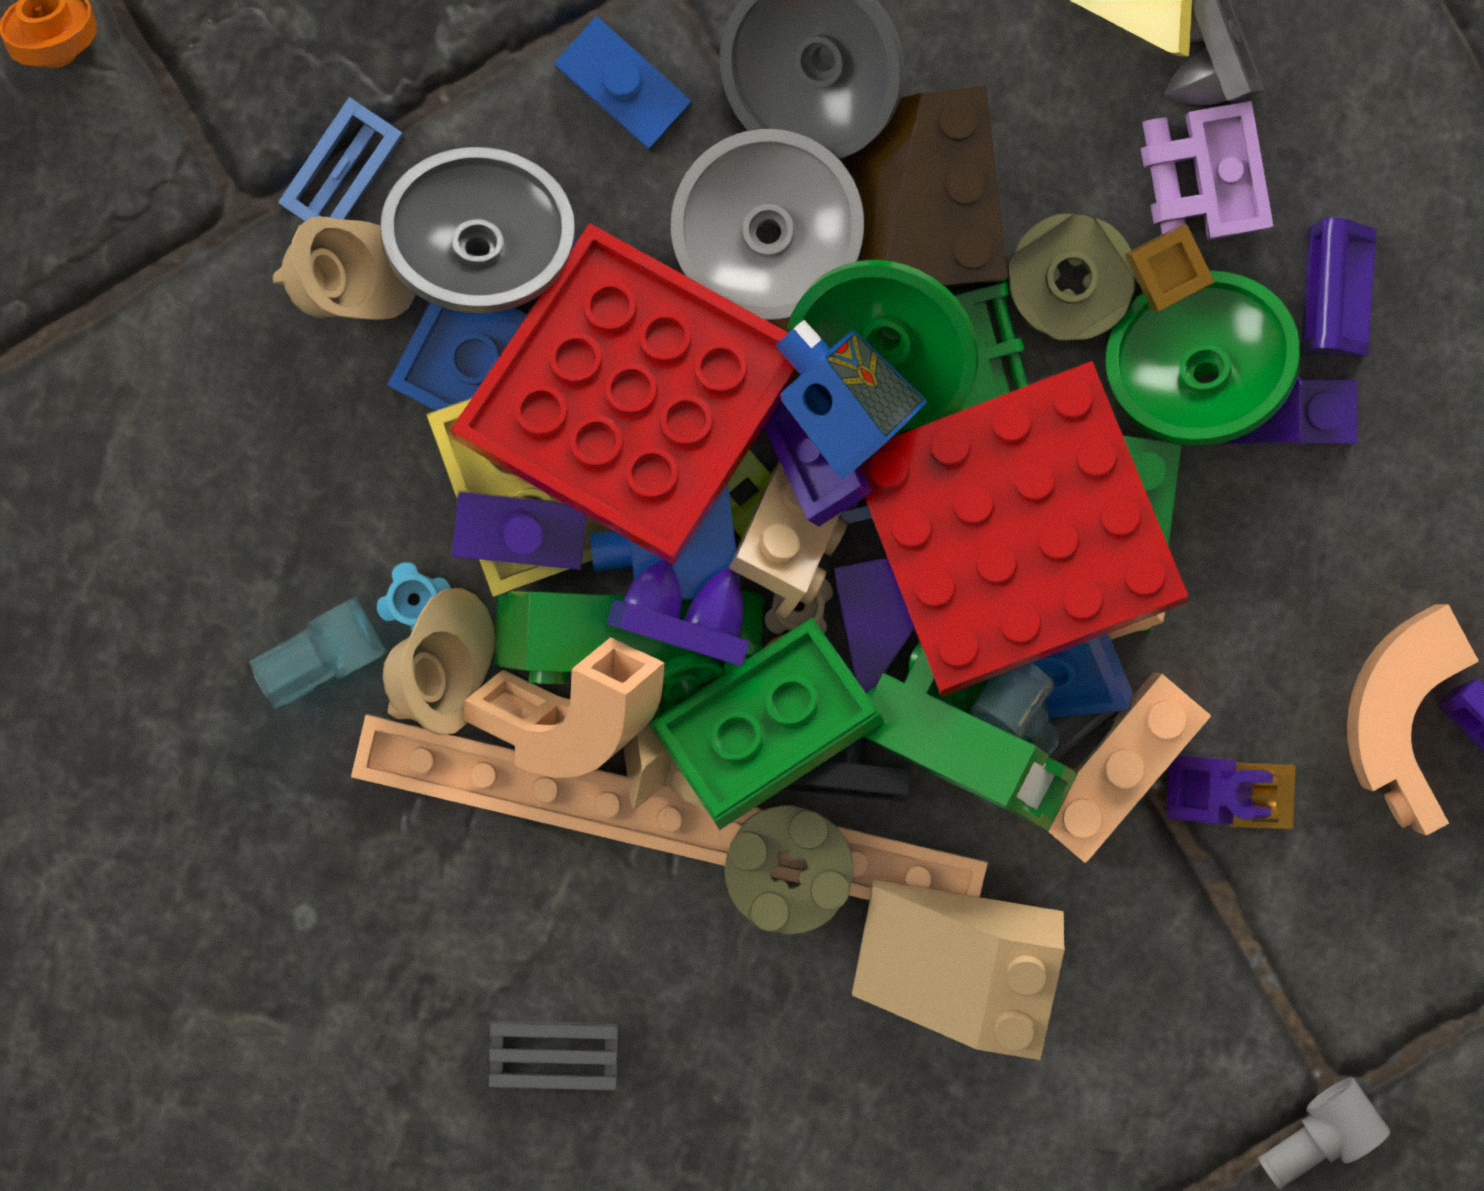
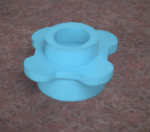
[377,562,451,631]

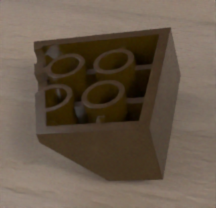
[844,85,1008,291]

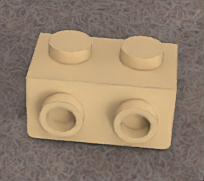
[729,461,848,619]

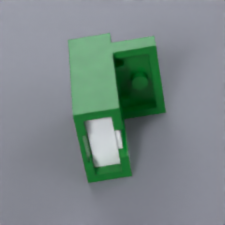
[863,643,1078,831]

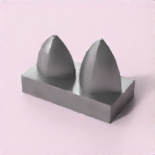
[1164,0,1265,105]

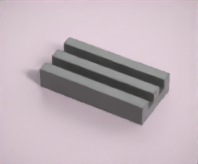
[489,1020,618,1090]

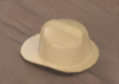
[272,217,416,320]
[383,588,495,735]

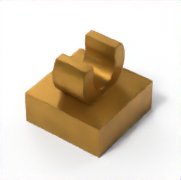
[1125,224,1215,311]
[1226,762,1296,829]

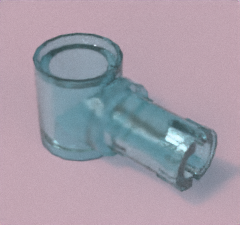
[971,663,1059,755]

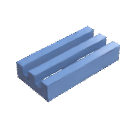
[278,97,404,221]

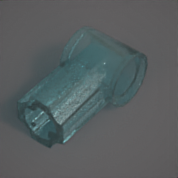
[249,597,388,709]

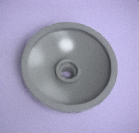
[671,129,864,322]

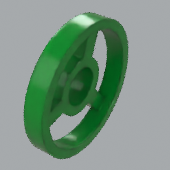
[651,653,725,721]

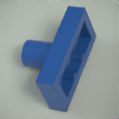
[554,16,692,151]

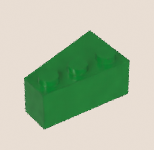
[493,590,697,684]

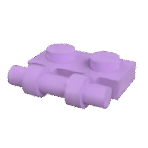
[1140,101,1274,241]

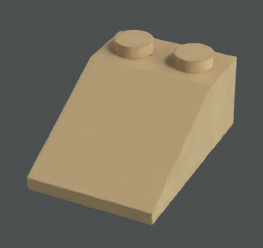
[852,880,1065,1060]

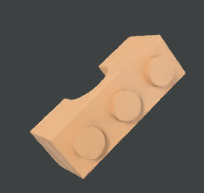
[1048,672,1211,863]

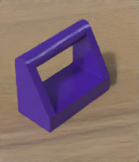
[1300,218,1376,358]

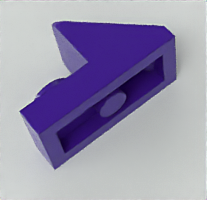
[1226,377,1357,445]

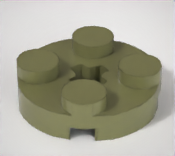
[1007,214,1136,342]
[725,804,853,934]

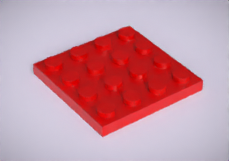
[450,223,798,565]
[860,361,1189,697]

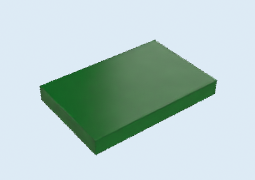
[649,617,884,830]

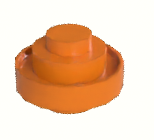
[0,0,97,68]

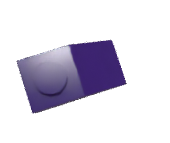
[832,558,914,693]

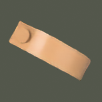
[1347,604,1479,836]
[464,637,664,778]

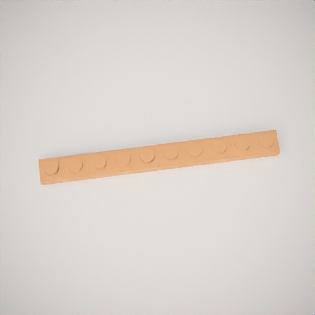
[351,714,988,900]

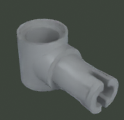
[1258,1077,1390,1190]

